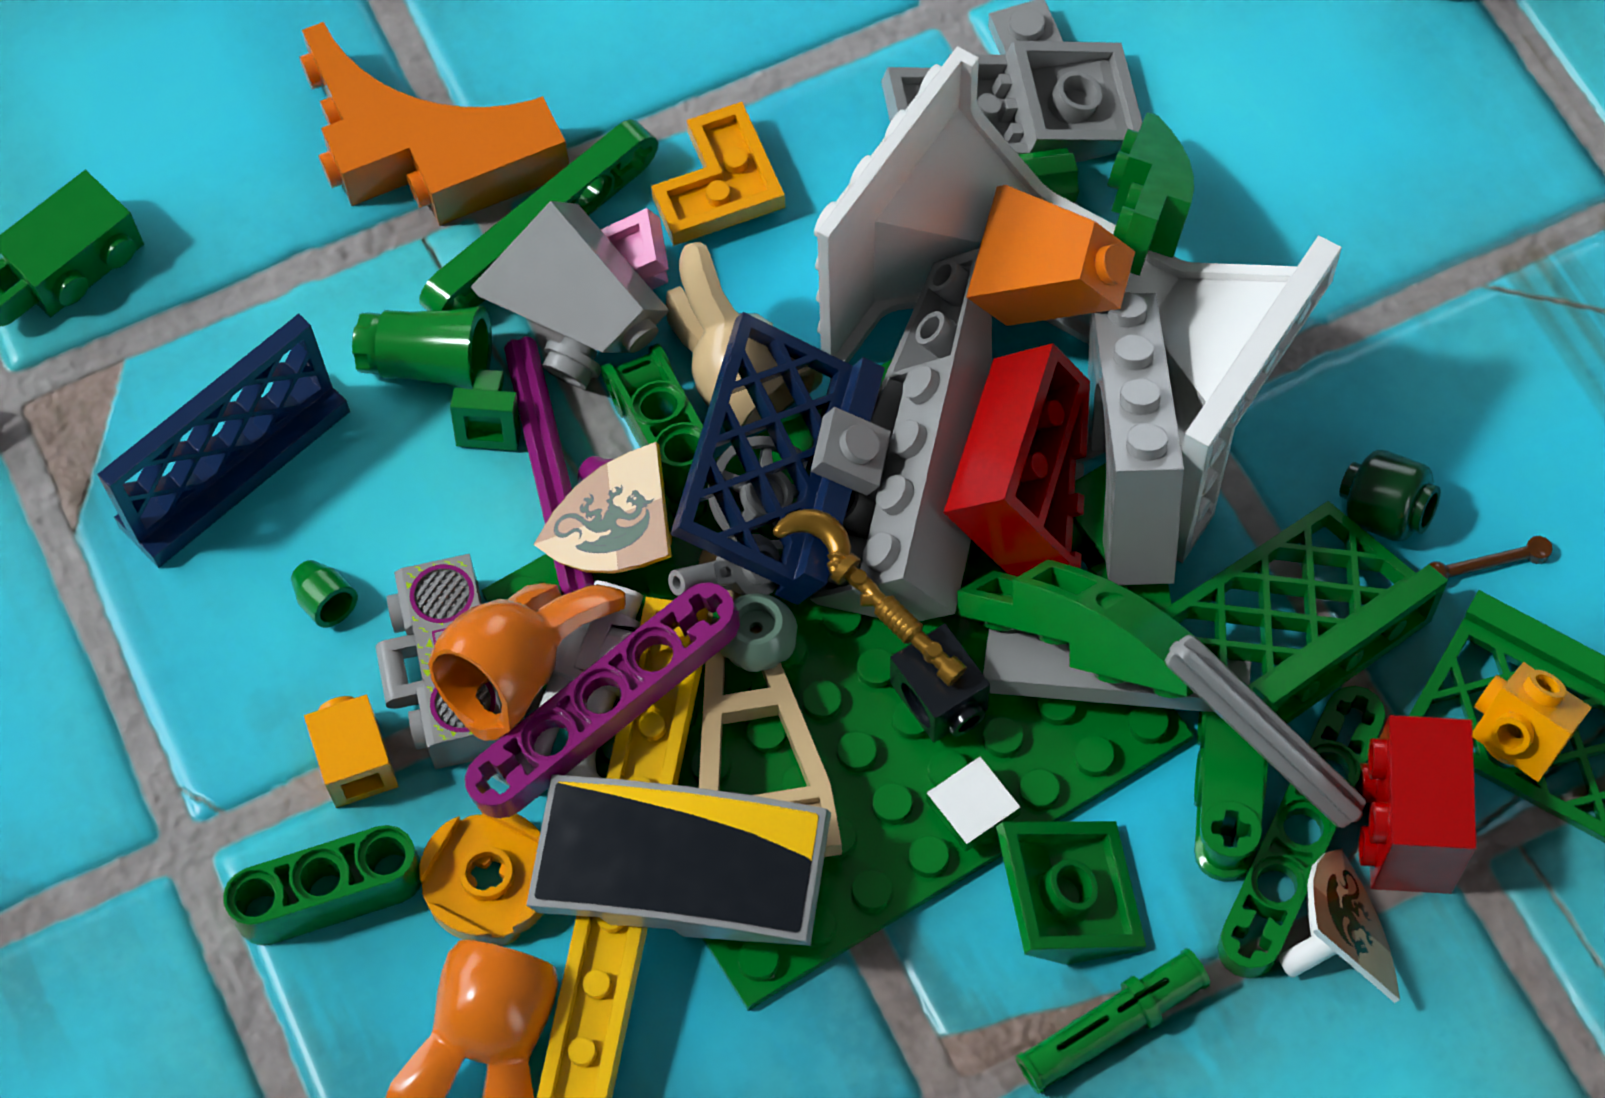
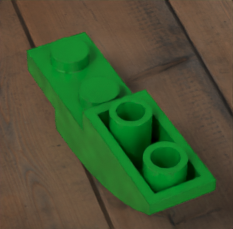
[1107,112,1194,276]
[957,559,1194,698]

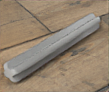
[1165,635,1366,828]

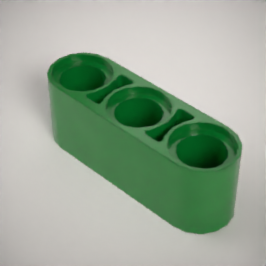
[223,825,422,946]

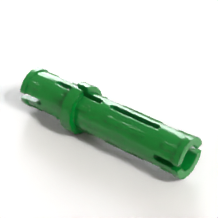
[1015,948,1211,1094]

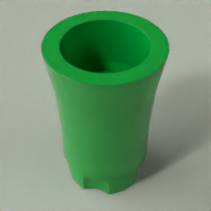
[352,306,492,389]

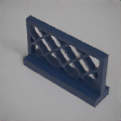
[670,312,885,605]
[97,313,350,568]

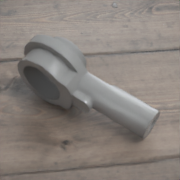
[668,534,781,596]

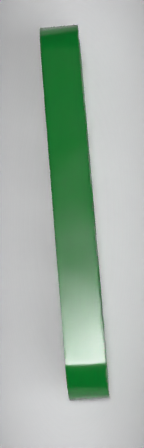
[419,119,658,311]
[1217,686,1385,979]

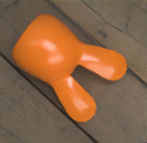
[428,583,626,741]
[386,940,559,1098]

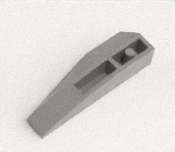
[809,248,992,621]

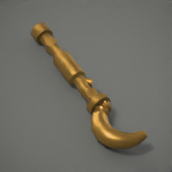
[773,509,967,686]

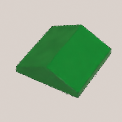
[996,821,1147,965]

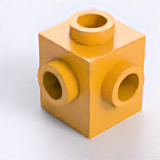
[1473,662,1592,782]

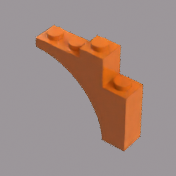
[299,22,569,226]

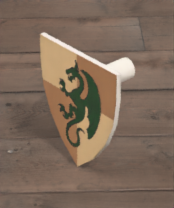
[1279,849,1400,1003]

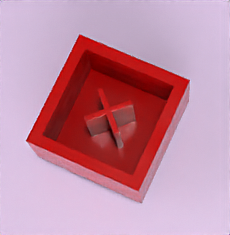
[1358,715,1476,894]

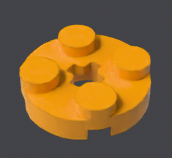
[419,811,544,946]

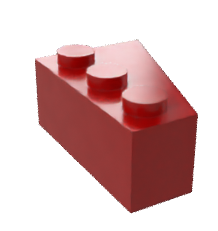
[943,343,1090,576]

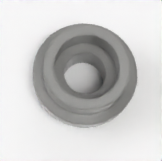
[542,336,601,389]

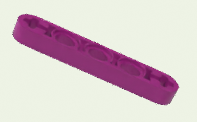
[465,582,740,819]

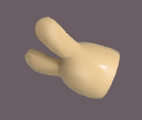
[665,242,823,427]

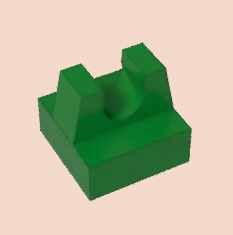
[450,369,521,451]

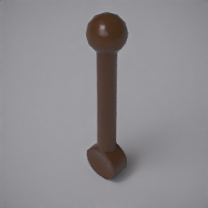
[1430,536,1553,579]

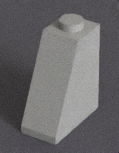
[471,201,670,353]

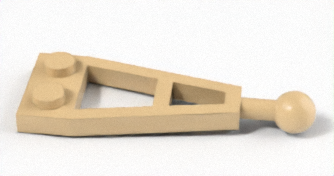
[699,550,842,857]

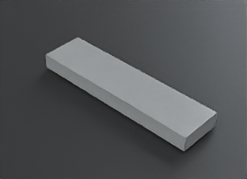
[983,629,1251,712]

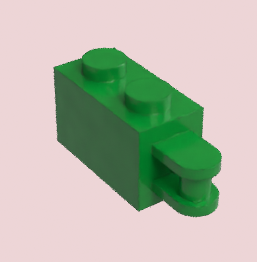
[0,169,144,327]

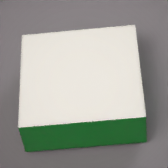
[926,757,1020,852]

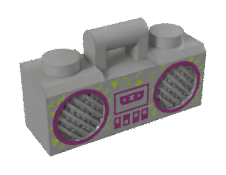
[375,554,504,770]

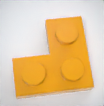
[651,101,785,246]

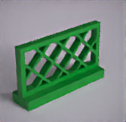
[1162,501,1448,724]
[1409,590,1605,843]

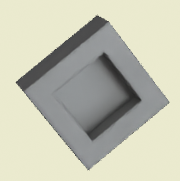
[988,0,1063,55]
[811,407,891,496]

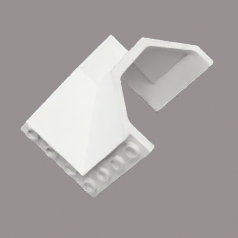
[814,46,1342,563]

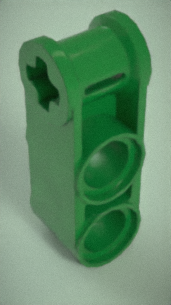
[600,343,714,505]
[1194,711,1268,882]

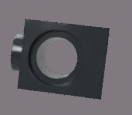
[890,623,990,743]

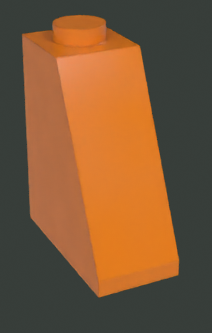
[966,185,1135,326]

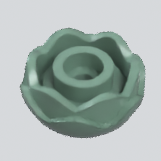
[718,593,798,672]

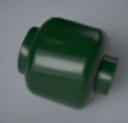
[1339,450,1441,541]

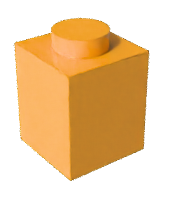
[304,694,399,808]

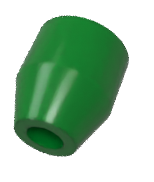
[291,560,358,628]

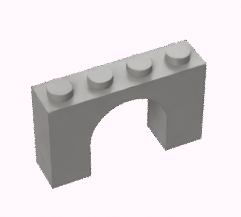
[1088,292,1184,585]

